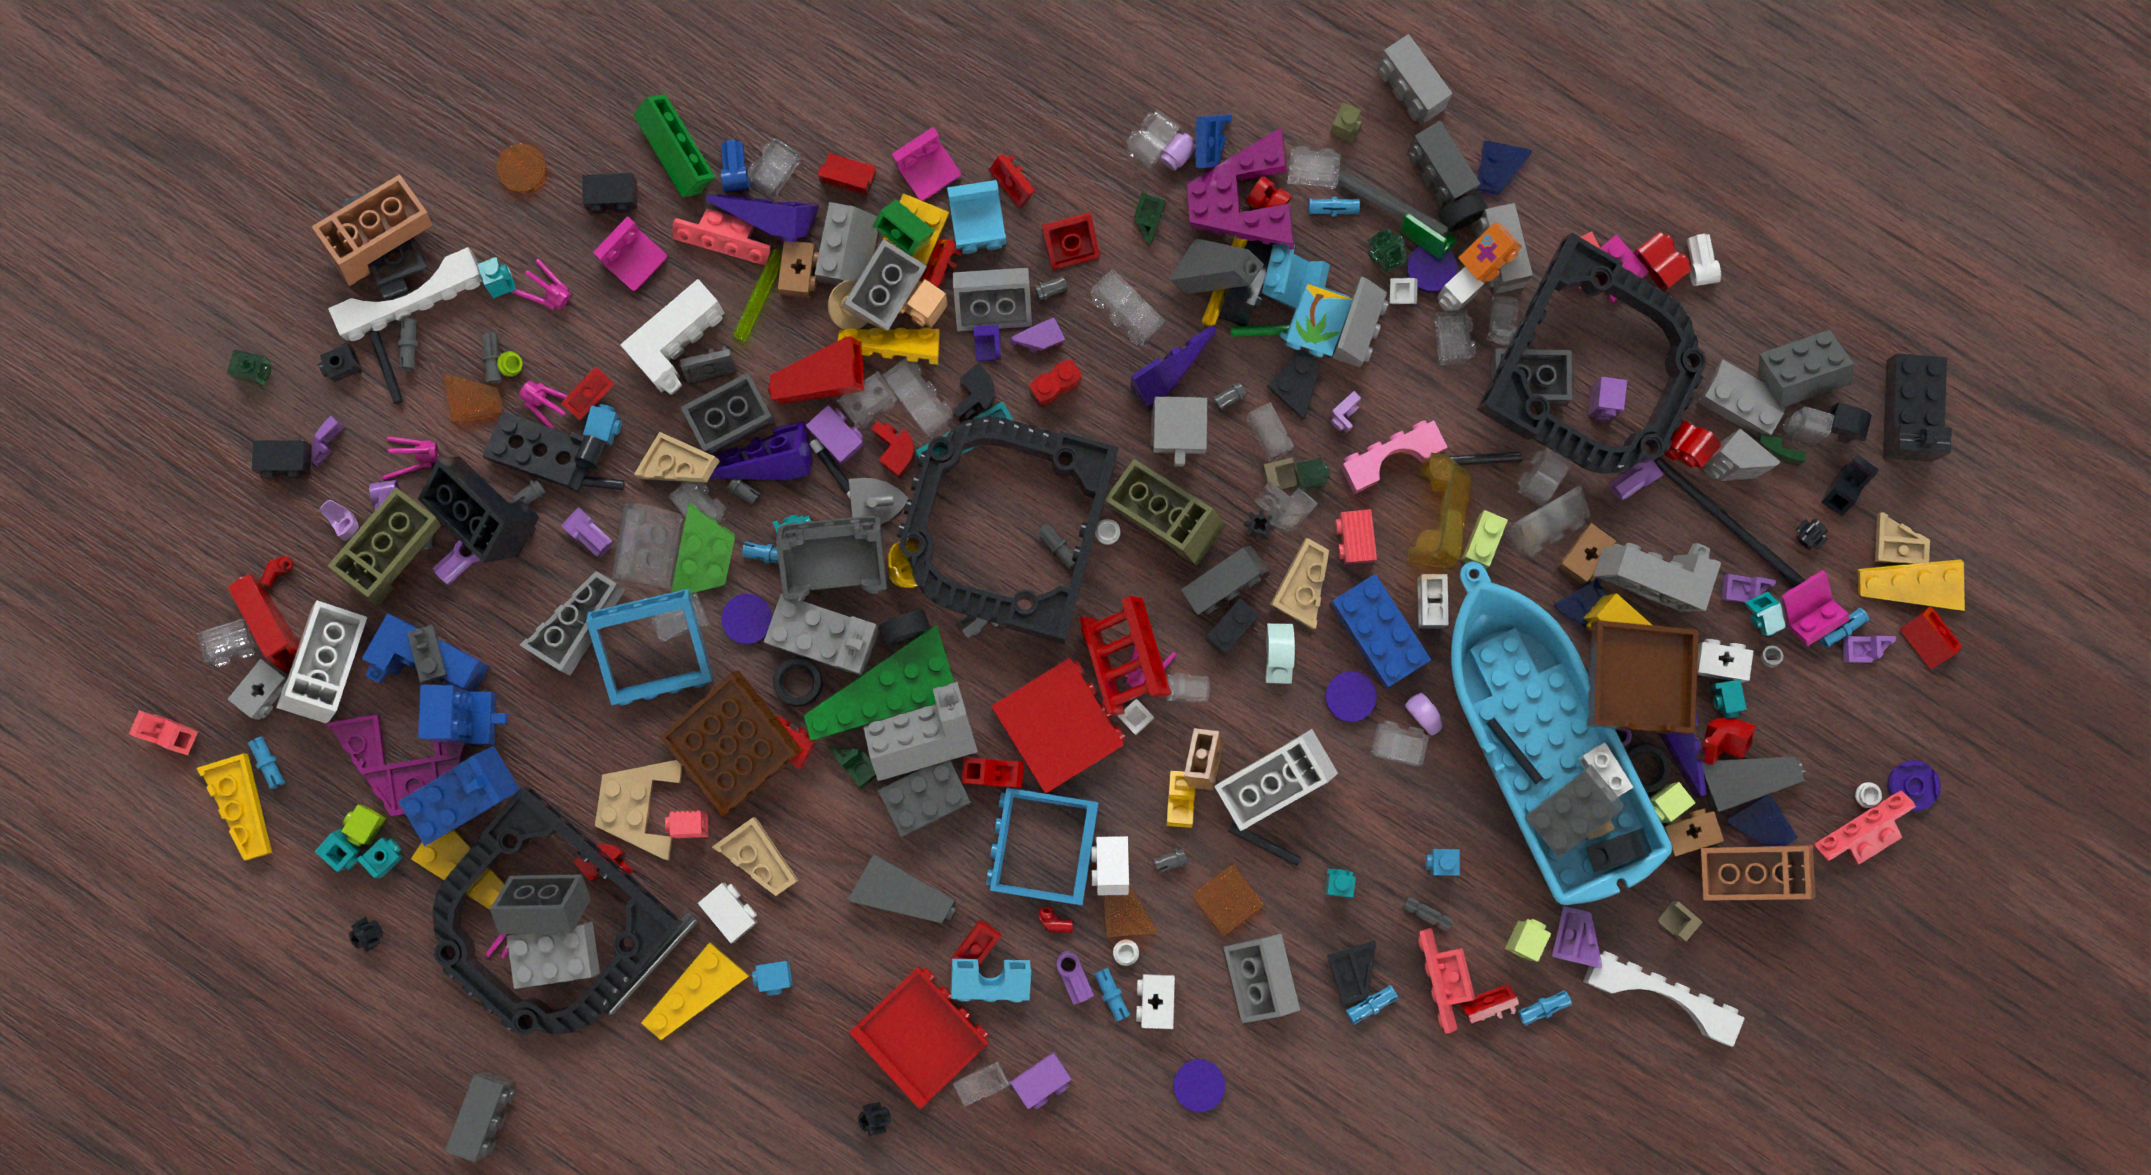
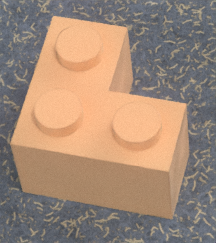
[899,280,948,328]

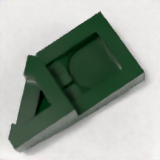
[1134,193,1166,244]
[1759,435,1807,466]
[829,747,876,789]

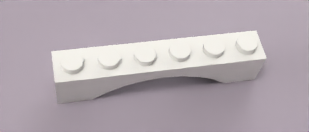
[328,247,483,341]
[1583,951,1745,1047]

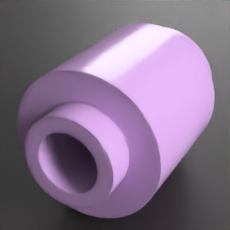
[1160,133,1196,171]

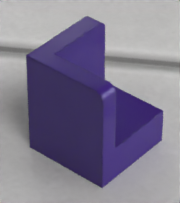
[973,325,1001,361]

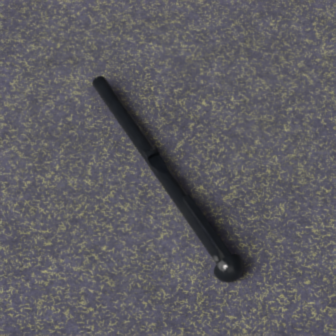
[1655,457,1806,587]

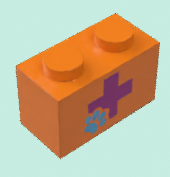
[1458,222,1522,282]

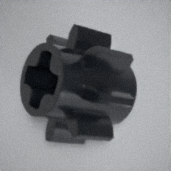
[1243,510,1275,542]
[1795,519,1828,550]
[349,917,383,952]
[858,1102,891,1136]

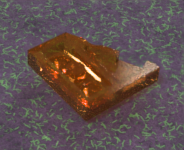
[444,374,504,424]
[1103,885,1157,937]

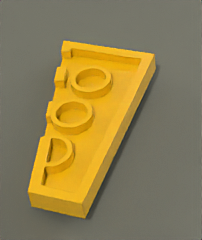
[838,327,940,365]
[1857,560,1965,611]
[197,754,272,860]
[411,830,505,910]
[641,943,749,1040]

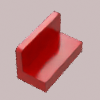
[818,154,876,196]
[1900,606,1962,669]

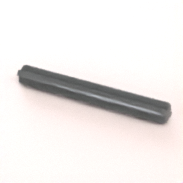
[1337,171,1448,238]
[605,912,698,1016]

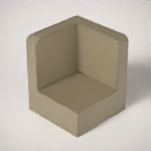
[1262,458,1297,493]
[1657,901,1702,942]

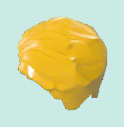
[887,542,919,588]

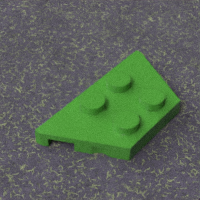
[671,503,735,594]

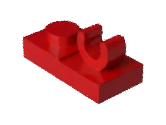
[988,153,1036,208]
[920,239,962,288]
[561,366,615,420]
[950,920,1001,966]
[1460,984,1519,1024]

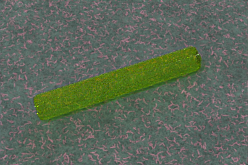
[733,249,782,342]

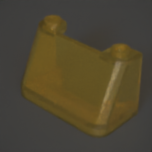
[1407,452,1472,568]

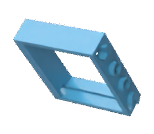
[586,589,713,705]
[986,788,1099,905]

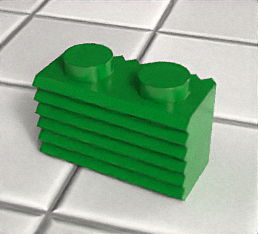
[873,199,934,256]

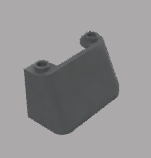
[776,516,887,602]

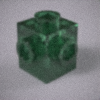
[1367,228,1408,272]

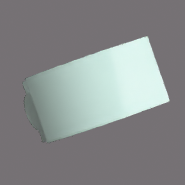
[1265,623,1295,684]

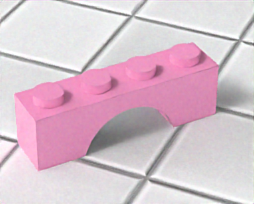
[1341,420,1448,494]

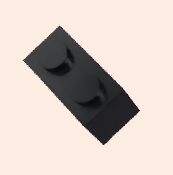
[582,173,637,214]
[252,440,312,479]
[1205,598,1259,656]

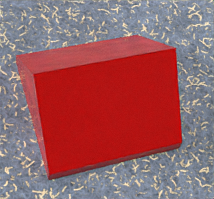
[1042,212,1100,270]

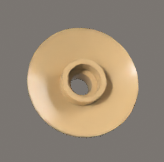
[828,280,867,330]

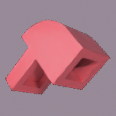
[129,710,198,755]

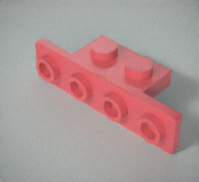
[673,208,770,266]
[1814,791,1916,865]
[1419,928,1475,1034]

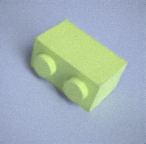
[1461,510,1508,570]
[1649,782,1695,823]
[1505,919,1551,962]

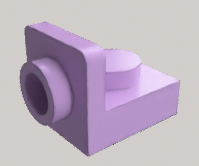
[1330,391,1361,434]

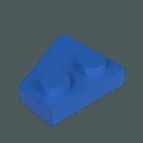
[1195,114,1232,168]

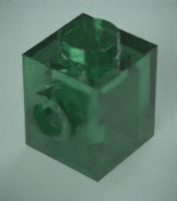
[227,349,272,385]
[1294,457,1330,492]

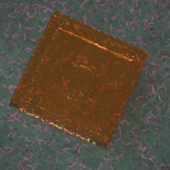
[1192,864,1264,937]

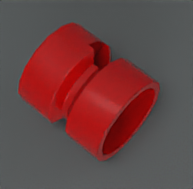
[1245,176,1292,210]

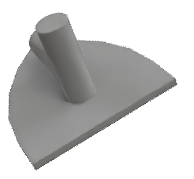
[848,478,909,524]

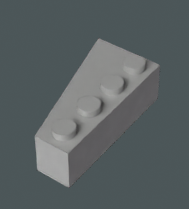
[520,571,626,676]

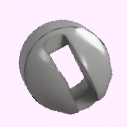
[1761,646,1783,668]

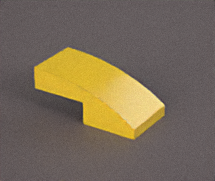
[1166,771,1195,828]

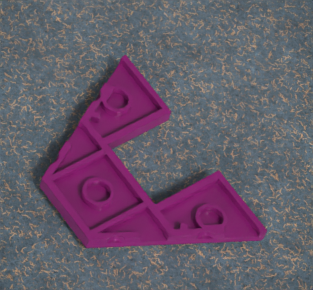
[1187,128,1294,250]
[326,714,466,816]

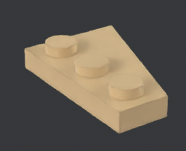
[634,432,719,482]
[1270,538,1329,629]
[712,817,799,896]

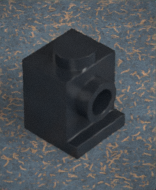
[318,342,363,382]

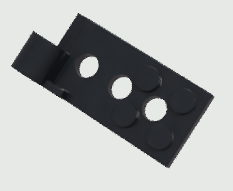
[343,188,427,301]
[482,412,608,492]

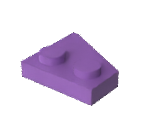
[1552,906,1602,969]

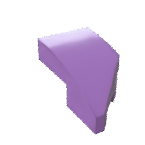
[1009,318,1065,353]
[312,416,345,467]
[1721,574,1776,603]
[1843,636,1896,663]

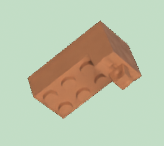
[312,174,432,286]
[1701,845,1816,900]

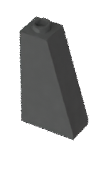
[1169,238,1264,294]
[1702,756,1805,813]
[848,854,957,923]

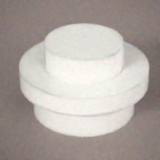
[1095,519,1120,545]
[1855,782,1882,808]
[1113,940,1139,966]

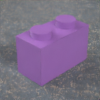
[1588,377,1627,422]
[806,405,864,466]
[1011,1052,1072,1110]

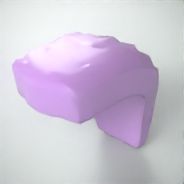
[320,500,359,541]
[1405,693,1443,735]

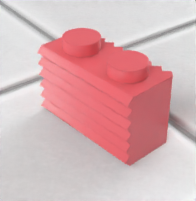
[1335,509,1377,565]
[665,810,709,838]

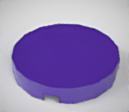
[1406,246,1457,293]
[721,593,773,645]
[1325,671,1377,722]
[1887,760,1941,812]
[1173,1059,1225,1112]

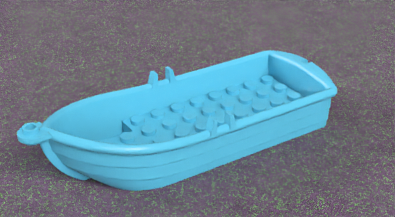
[1451,562,1672,905]

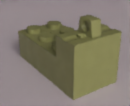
[1105,459,1226,566]
[328,487,441,608]

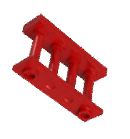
[1079,596,1172,715]

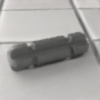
[1403,897,1453,931]

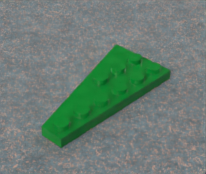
[803,625,954,741]

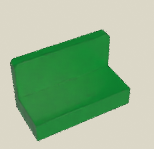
[1400,213,1457,260]

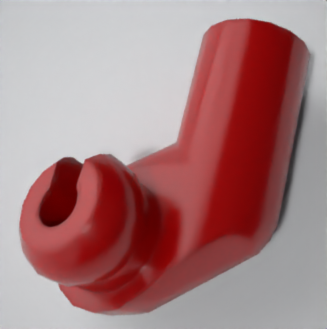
[259,556,293,587]
[1038,906,1073,933]

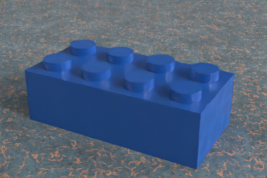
[1329,574,1431,690]

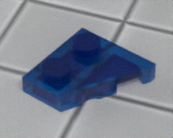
[1477,140,1532,195]
[1553,579,1606,628]
[1726,794,1798,846]

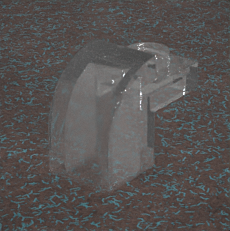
[1487,295,1519,345]
[1254,481,1318,530]
[1166,673,1210,704]
[953,1060,1011,1107]

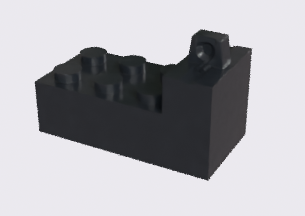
[1883,353,1952,462]
[418,456,539,563]

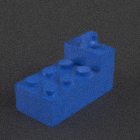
[362,613,490,692]
[418,685,509,745]
[398,746,519,846]

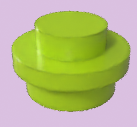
[497,351,523,377]

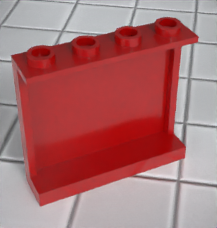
[991,658,1126,794]
[849,966,990,1109]

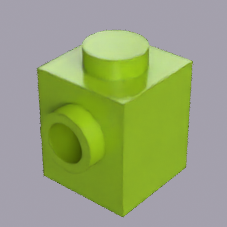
[341,804,386,846]

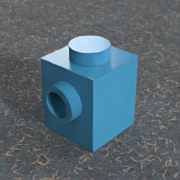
[583,404,622,446]
[1425,849,1460,876]
[752,960,793,996]

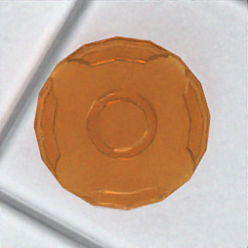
[496,143,547,193]

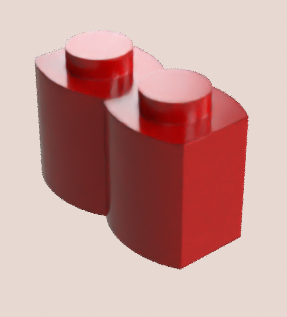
[1633,232,1691,292]
[1029,359,1082,407]
[1664,421,1721,468]

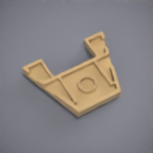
[595,760,683,860]

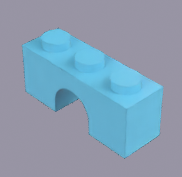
[951,959,1031,1002]

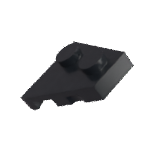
[1267,349,1320,419]
[1327,940,1376,1005]

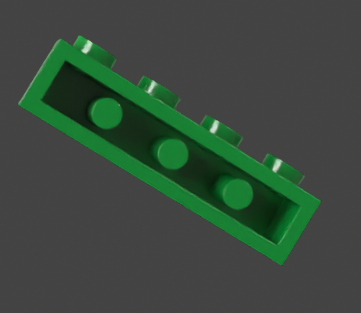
[633,94,715,198]

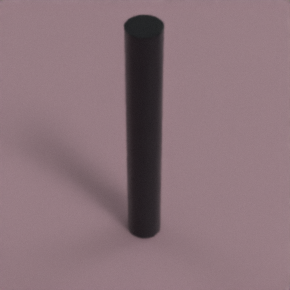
[369,331,404,404]
[1445,452,1522,466]
[547,476,625,490]
[1486,718,1543,785]
[1228,822,1301,866]

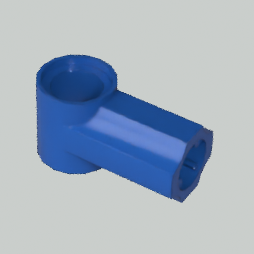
[721,140,749,192]

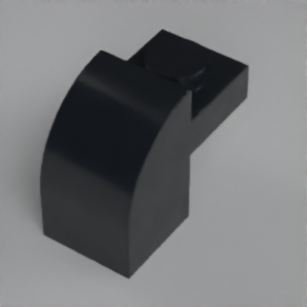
[952,363,995,422]
[1825,402,1872,444]
[1821,455,1879,516]
[1585,828,1652,872]

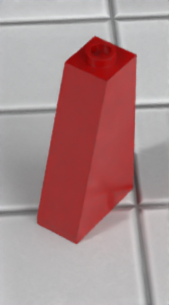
[768,336,865,405]
[228,573,300,675]

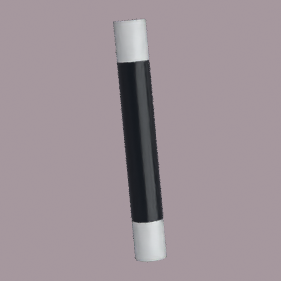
[809,438,851,500]

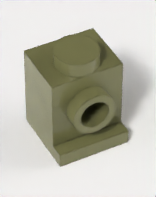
[1330,102,1363,143]

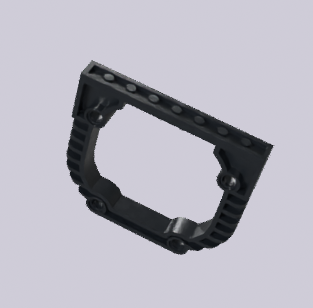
[1477,233,1706,474]
[897,416,1119,644]
[432,785,683,1036]

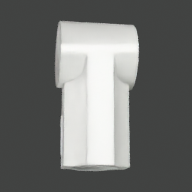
[1687,234,1721,286]

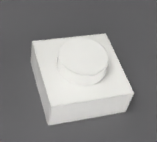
[1390,278,1418,304]
[1118,698,1154,735]

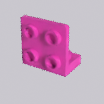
[892,127,961,201]
[593,216,668,292]
[1781,570,1850,646]

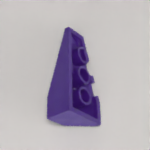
[706,194,819,242]
[1130,325,1216,411]
[710,421,812,480]
[1659,714,1706,797]

